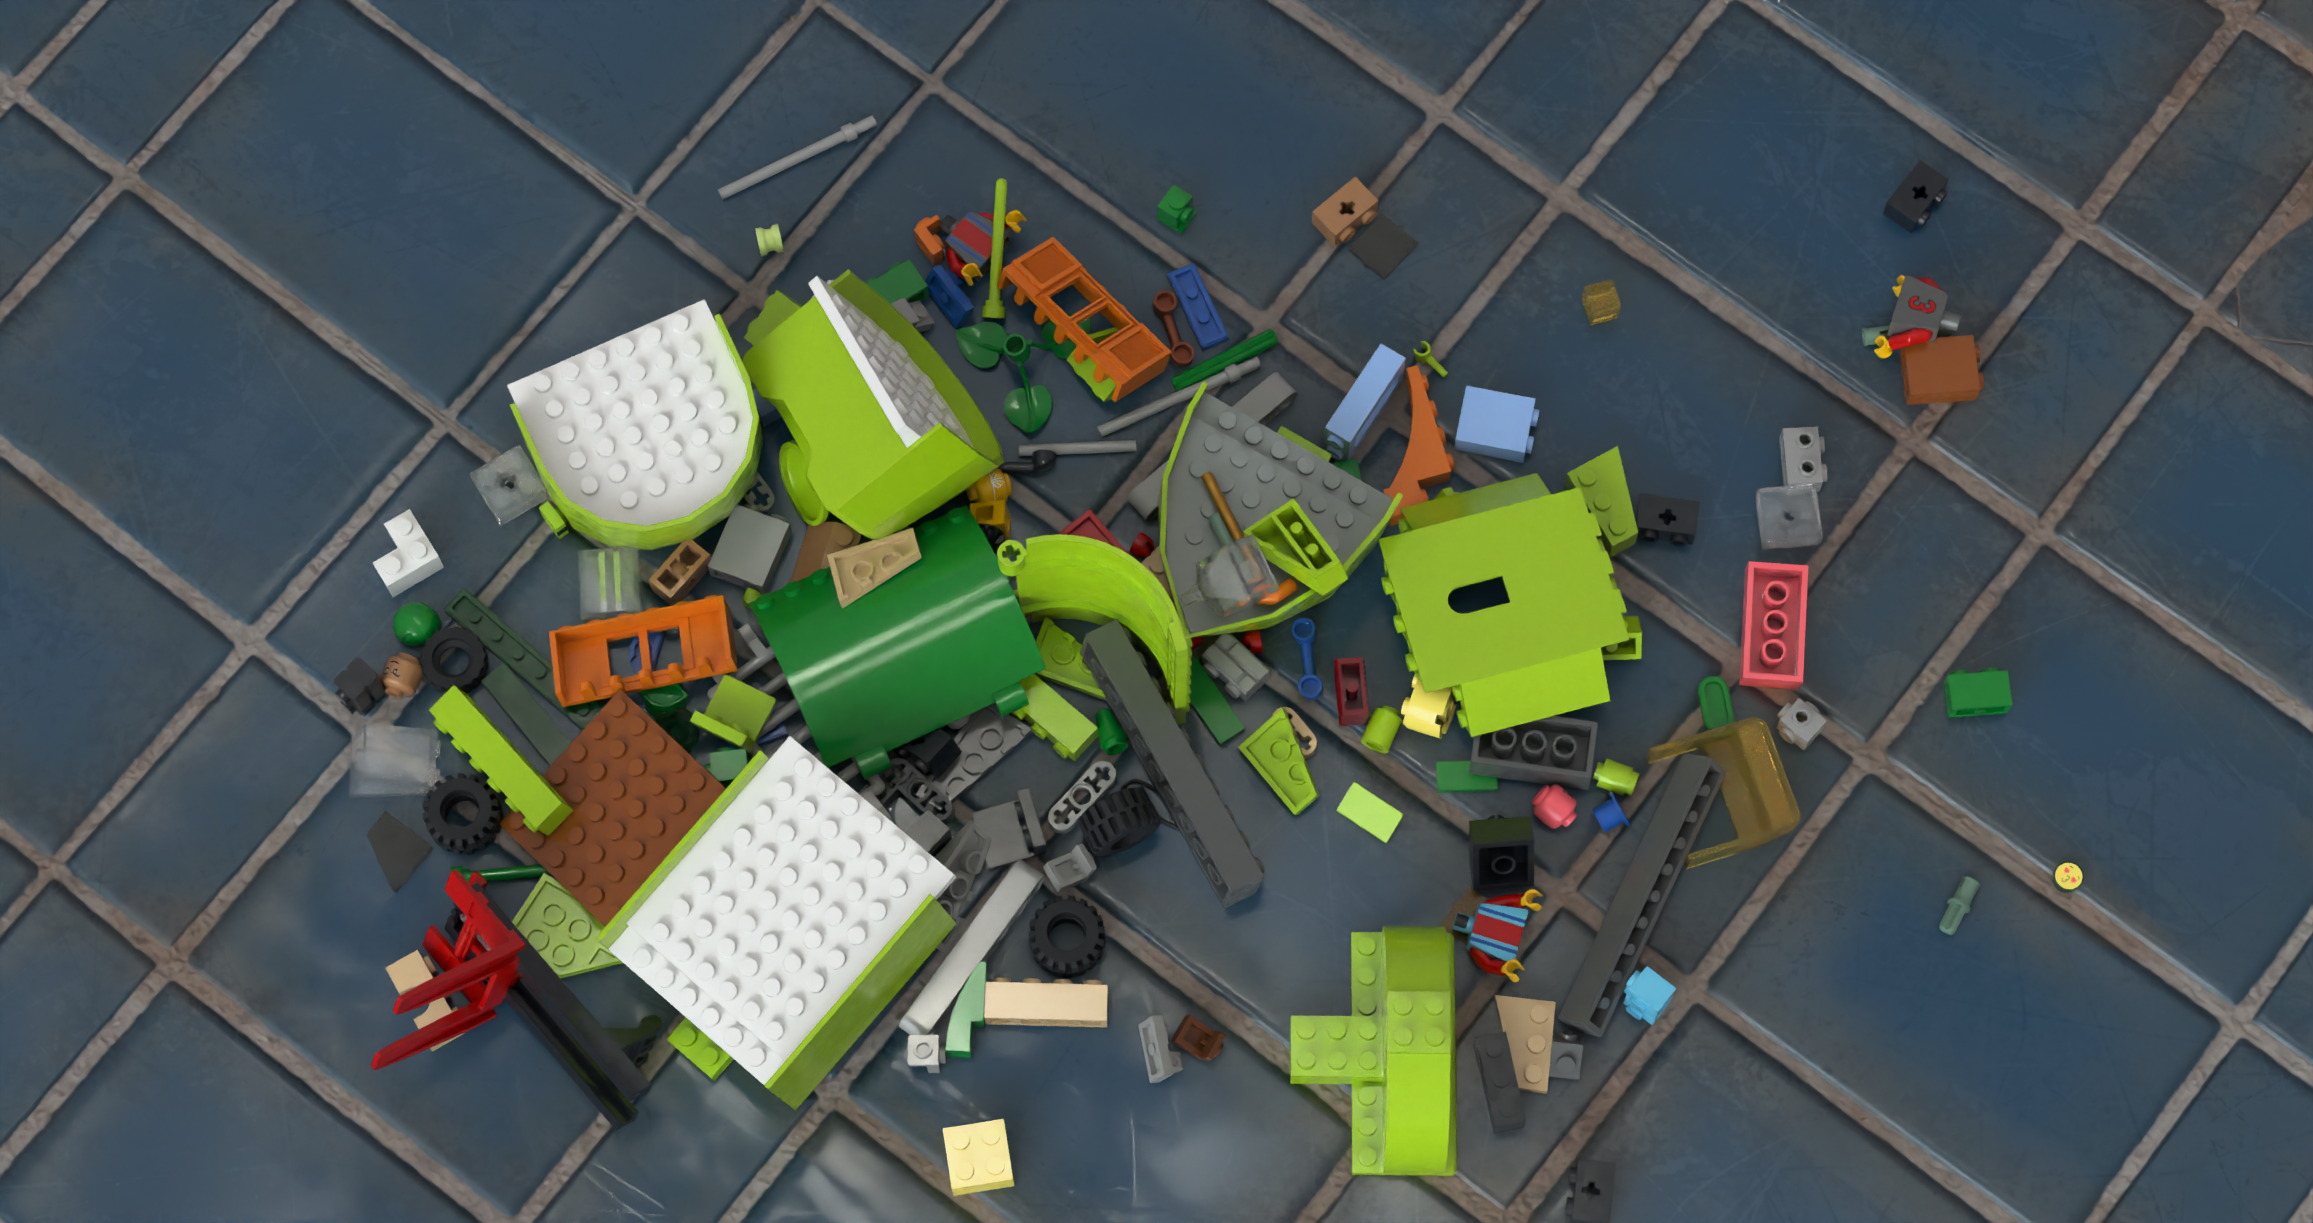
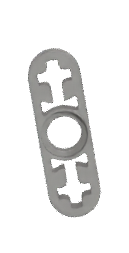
[1048,761,1116,834]

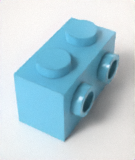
[1623,966,1677,1026]

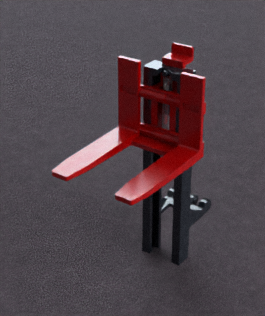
[371,869,663,1130]

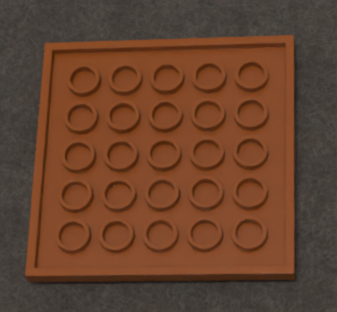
[499,689,726,927]

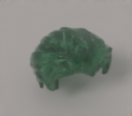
[654,707,700,753]

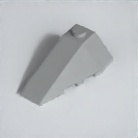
[934,820,992,954]

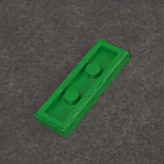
[1189,657,1245,747]

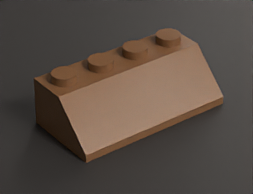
[790,522,865,582]

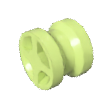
[755,224,784,256]

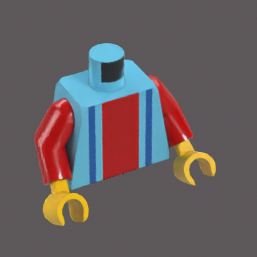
[1452,889,1543,982]

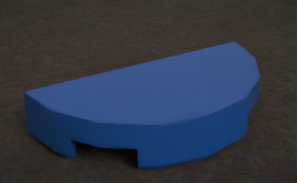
[628,630,667,675]

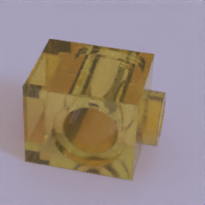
[1581,279,1621,326]

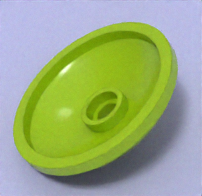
[779,440,829,526]

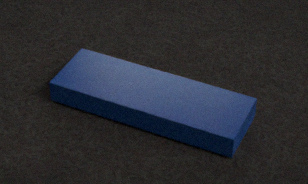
[1167,263,1229,351]

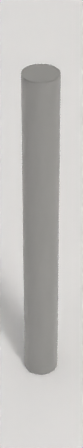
[1019,440,1136,457]

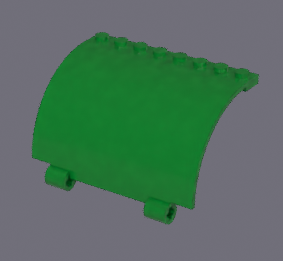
[749,505,1046,780]

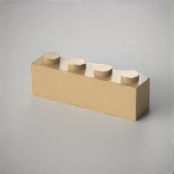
[984,977,1108,1027]

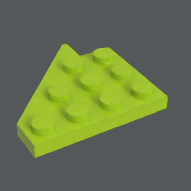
[484,873,623,982]

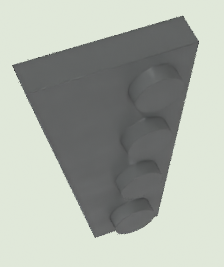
[915,704,1032,813]

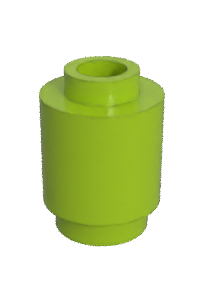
[1593,758,1640,796]

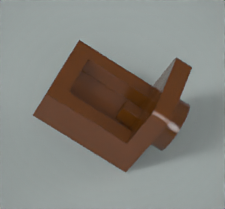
[1171,1015,1225,1061]

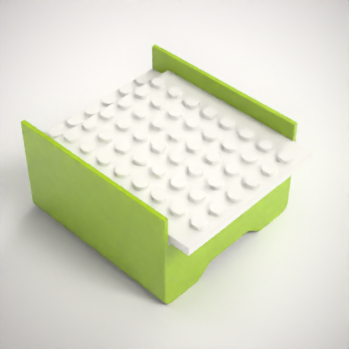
[595,736,956,1111]

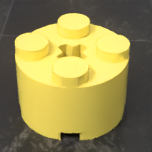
[1401,674,1457,739]

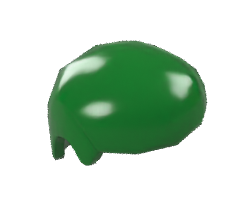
[392,602,442,647]

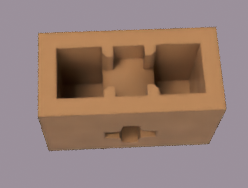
[1311,176,1379,247]
[648,540,711,606]

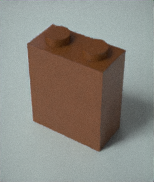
[1899,335,1984,405]

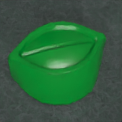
[639,683,690,720]

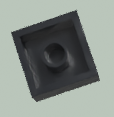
[1469,815,1534,890]

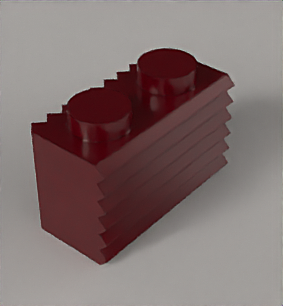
[1334,657,1370,726]

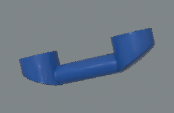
[1292,618,1324,700]

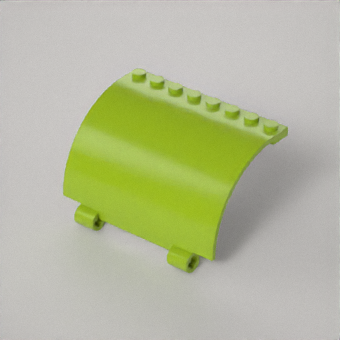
[997,534,1192,725]

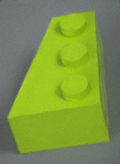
[1564,446,1638,557]
[1242,498,1348,596]

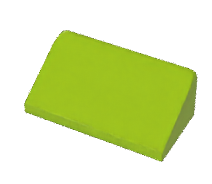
[1336,782,1404,844]

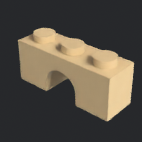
[385,950,465,1052]

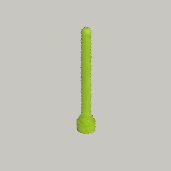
[982,178,1007,319]

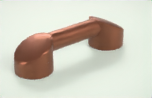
[1152,290,1195,367]

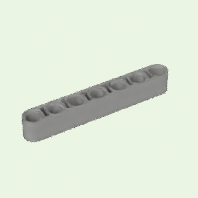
[1127,372,1298,521]
[899,859,1045,1035]

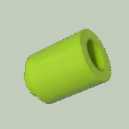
[1361,705,1402,754]

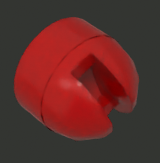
[1129,532,1154,558]
[1241,629,1263,654]

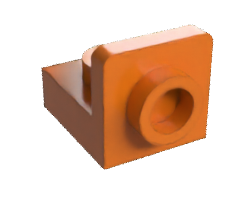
[913,215,945,266]

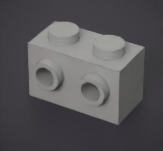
[1779,427,1827,494]

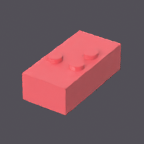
[1739,561,1809,690]

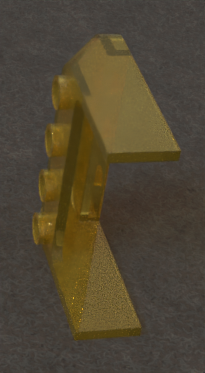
[1646,717,1800,869]

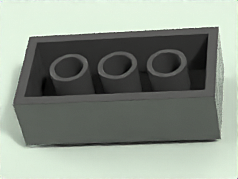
[1469,716,1598,790]

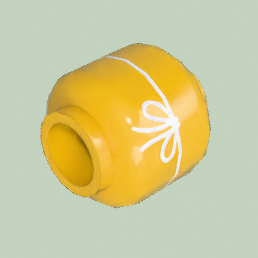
[966,468,1012,503]

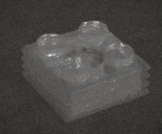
[470,445,550,525]
[1755,484,1823,550]

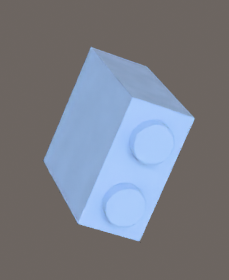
[1454,385,1539,463]

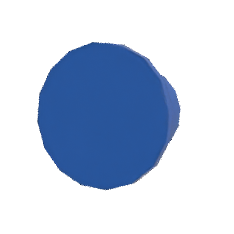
[1592,791,1631,833]

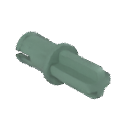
[1939,876,1980,935]

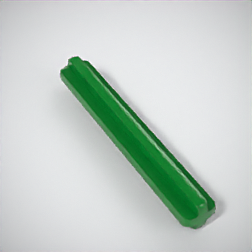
[1171,329,1278,391]

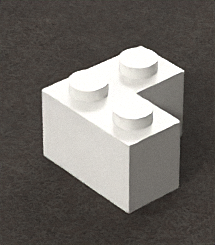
[373,509,444,597]

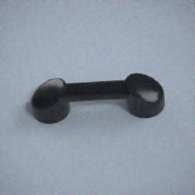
[998,450,1056,474]

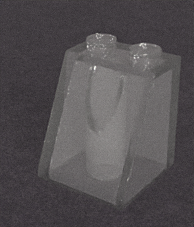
[349,723,441,797]

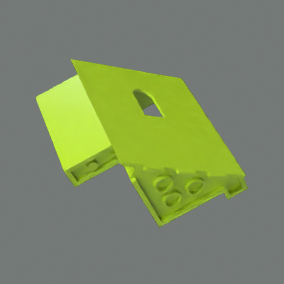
[1378,473,1630,737]

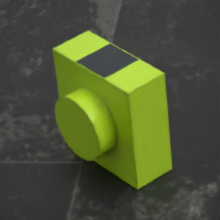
[539,501,569,539]

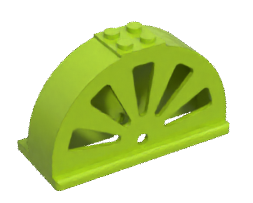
[1290,926,1457,1176]

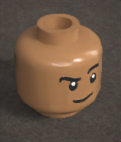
[380,652,423,699]

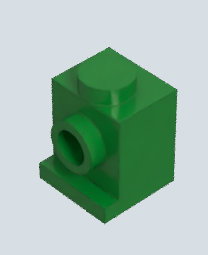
[1157,184,1198,235]

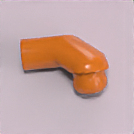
[1251,578,1297,605]

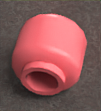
[1531,784,1577,829]

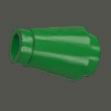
[1095,709,1129,755]

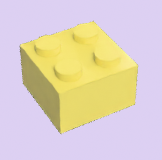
[943,1119,1014,1196]

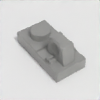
[1138,1015,1184,1083]

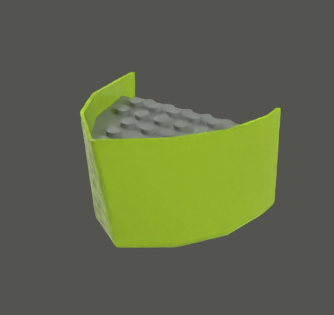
[1158,381,1403,638]

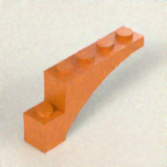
[1383,365,1455,526]

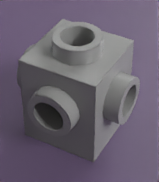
[1776,698,1827,750]

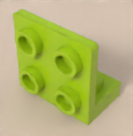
[690,675,777,753]

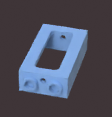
[1323,344,1406,460]

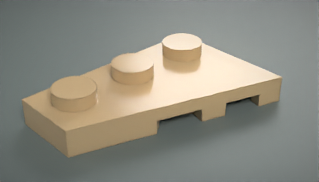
[827,528,922,609]

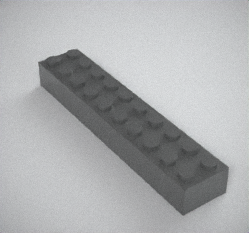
[1080,619,1265,909]

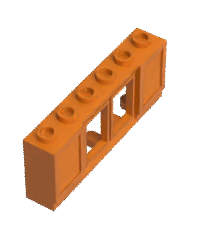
[997,237,1172,403]
[549,595,738,707]

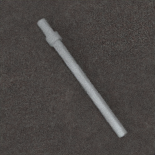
[718,115,877,200]
[1097,357,1261,437]

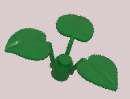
[956,313,1092,433]

